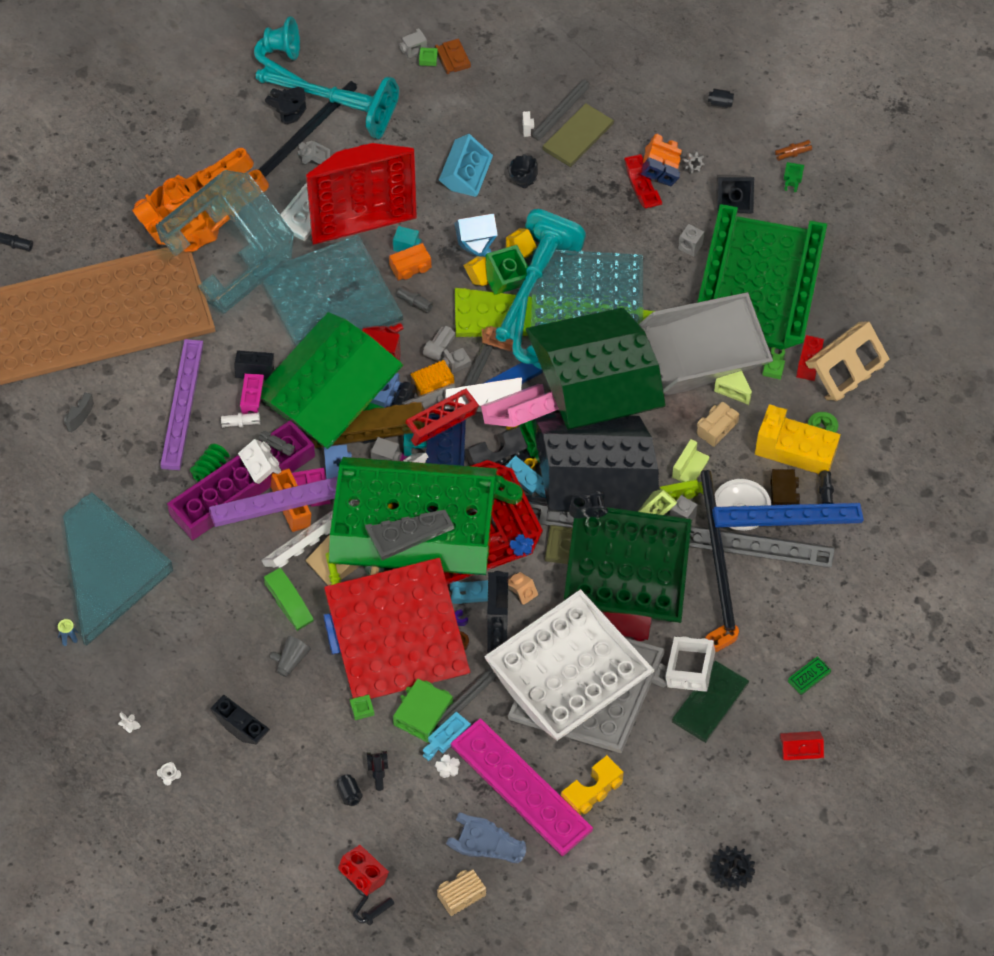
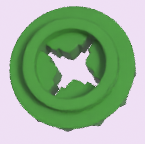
[808,412,838,433]

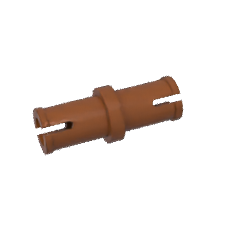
[775,140,812,161]

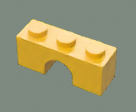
[561,755,624,815]

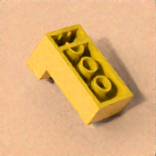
[755,404,841,474]

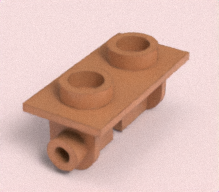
[481,326,513,352]

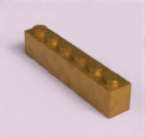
[310,402,426,448]

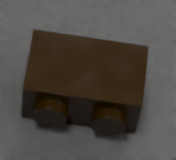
[770,469,800,505]

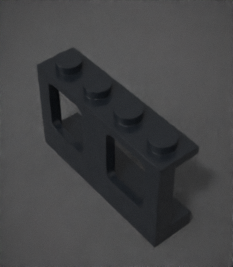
[487,571,508,653]

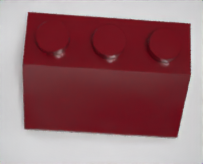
[602,612,652,641]

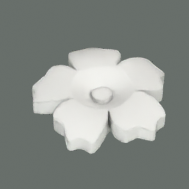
[435,754,460,778]

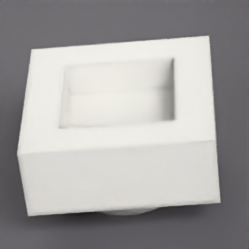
[523,111,534,137]

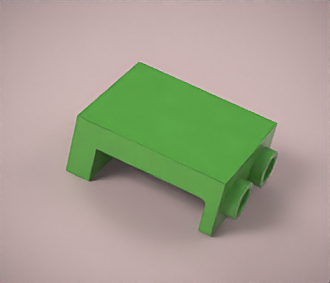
[393,679,453,743]

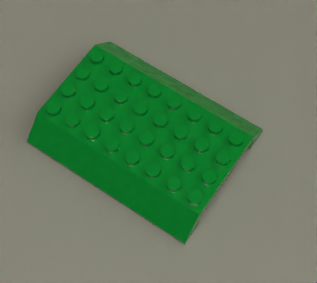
[697,204,827,349]

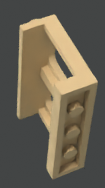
[806,321,890,401]

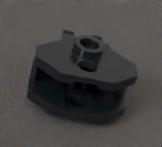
[265,87,307,124]

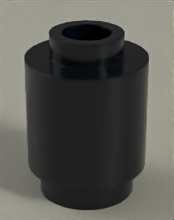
[708,88,734,108]
[336,774,363,806]

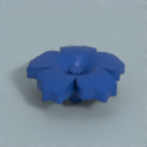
[509,534,534,556]

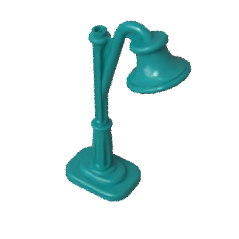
[254,16,399,139]
[496,209,586,369]

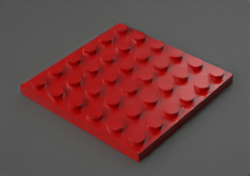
[324,558,470,699]

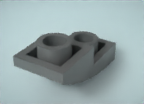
[64,392,94,433]

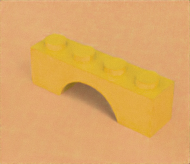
[463,228,537,286]

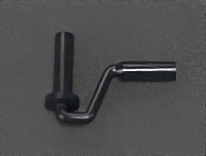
[347,878,395,925]

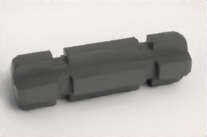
[259,431,295,456]

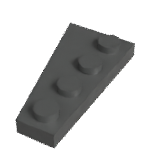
[365,510,454,560]

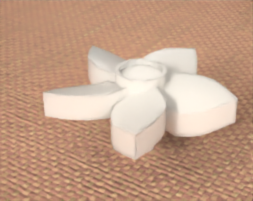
[118,712,141,733]

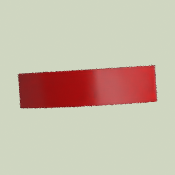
[624,154,662,208]

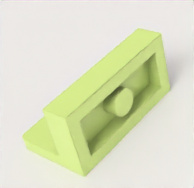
[672,439,709,482]

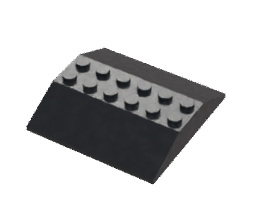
[532,413,659,512]

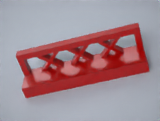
[405,388,480,447]

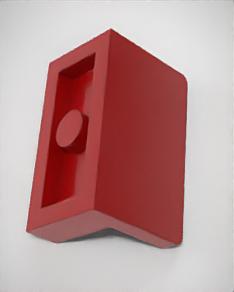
[780,731,824,760]

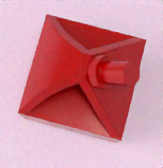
[362,323,404,360]

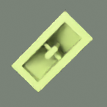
[714,371,752,405]
[638,489,677,515]

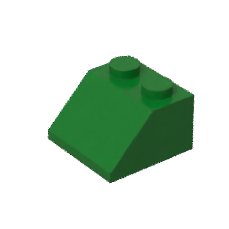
[485,245,528,295]

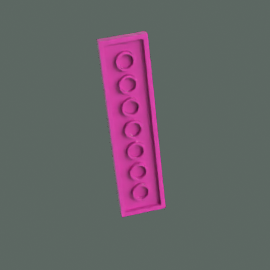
[451,718,593,857]

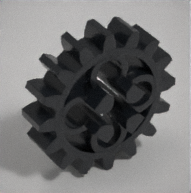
[710,846,755,891]

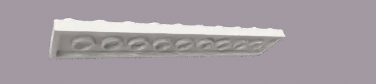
[261,453,429,568]

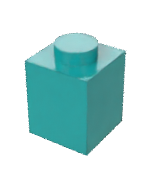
[393,226,422,252]

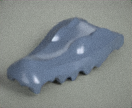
[446,813,526,863]

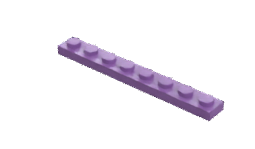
[161,339,204,470]
[209,477,338,527]

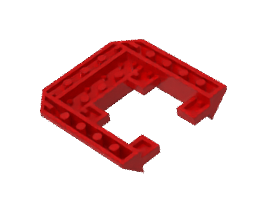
[429,460,543,585]

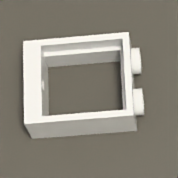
[666,636,715,691]

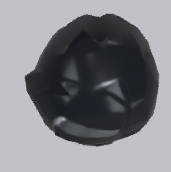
[509,154,538,188]

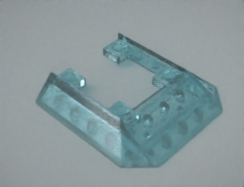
[155,170,294,314]

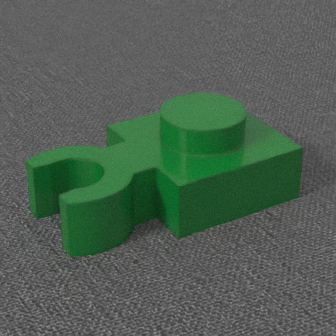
[784,162,804,192]

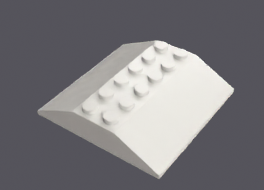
[484,589,654,741]

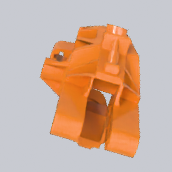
[132,148,269,252]

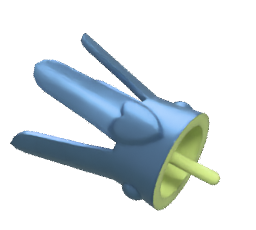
[58,619,78,646]

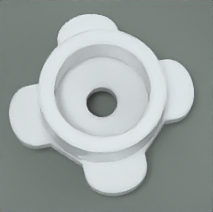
[157,762,181,785]

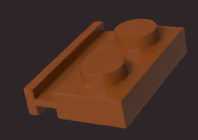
[435,38,471,74]

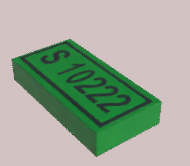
[788,656,831,695]

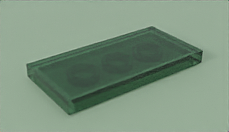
[672,660,749,743]

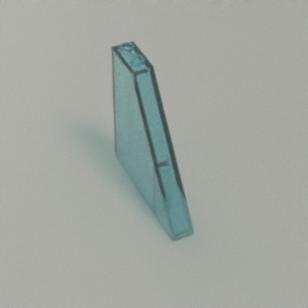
[63,492,173,646]

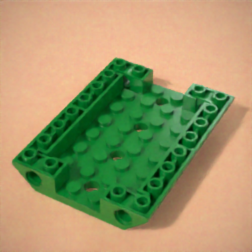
[329,457,497,575]

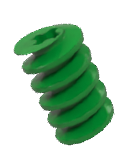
[190,443,230,482]

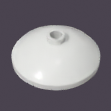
[715,479,771,531]

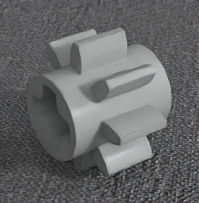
[682,150,705,173]

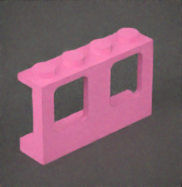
[481,384,559,427]

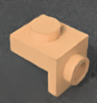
[508,572,538,605]

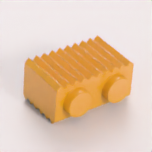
[411,360,454,396]

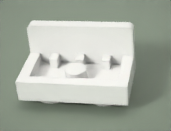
[238,439,282,484]

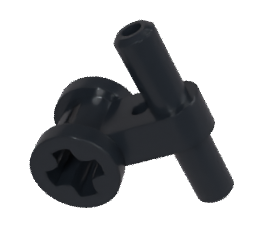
[367,751,388,791]

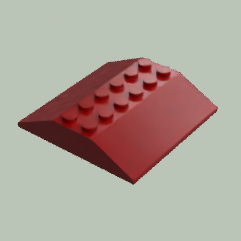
[306,143,417,245]

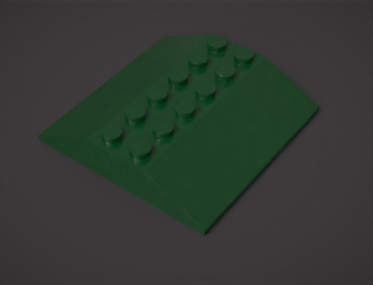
[526,307,666,430]
[563,505,692,623]

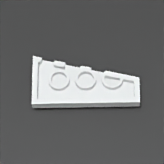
[444,378,522,412]

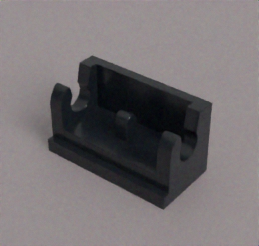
[234,350,274,380]

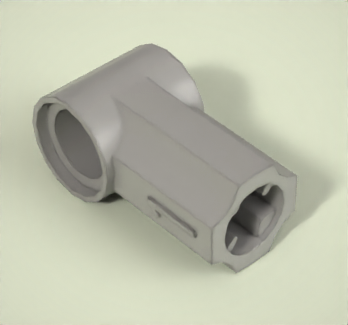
[423,326,455,362]

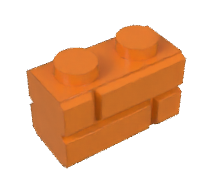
[389,243,432,281]

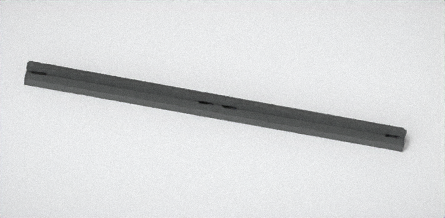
[529,502,835,568]

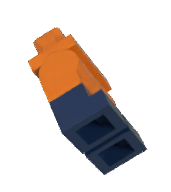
[641,134,682,187]

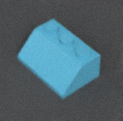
[439,134,493,197]

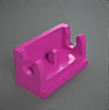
[240,374,264,414]

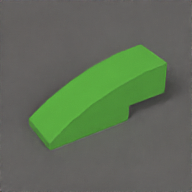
[264,567,314,631]

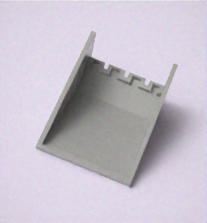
[639,292,773,396]

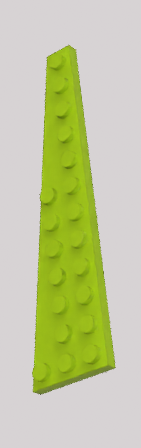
[455,288,655,337]

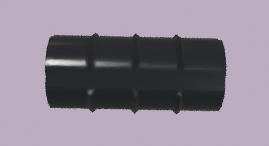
[390,382,417,407]

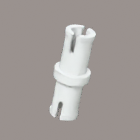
[221,412,260,428]

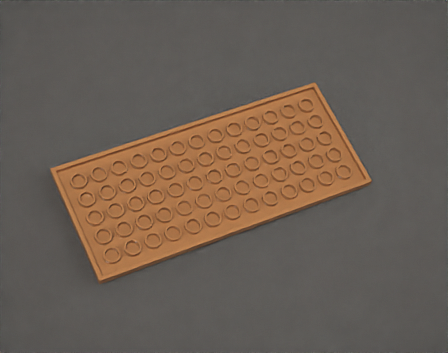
[0,244,216,385]

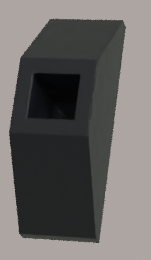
[210,695,270,745]

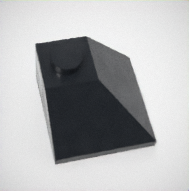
[716,175,754,213]

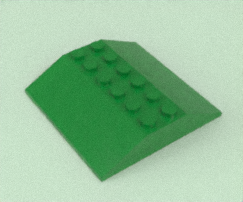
[261,312,403,449]

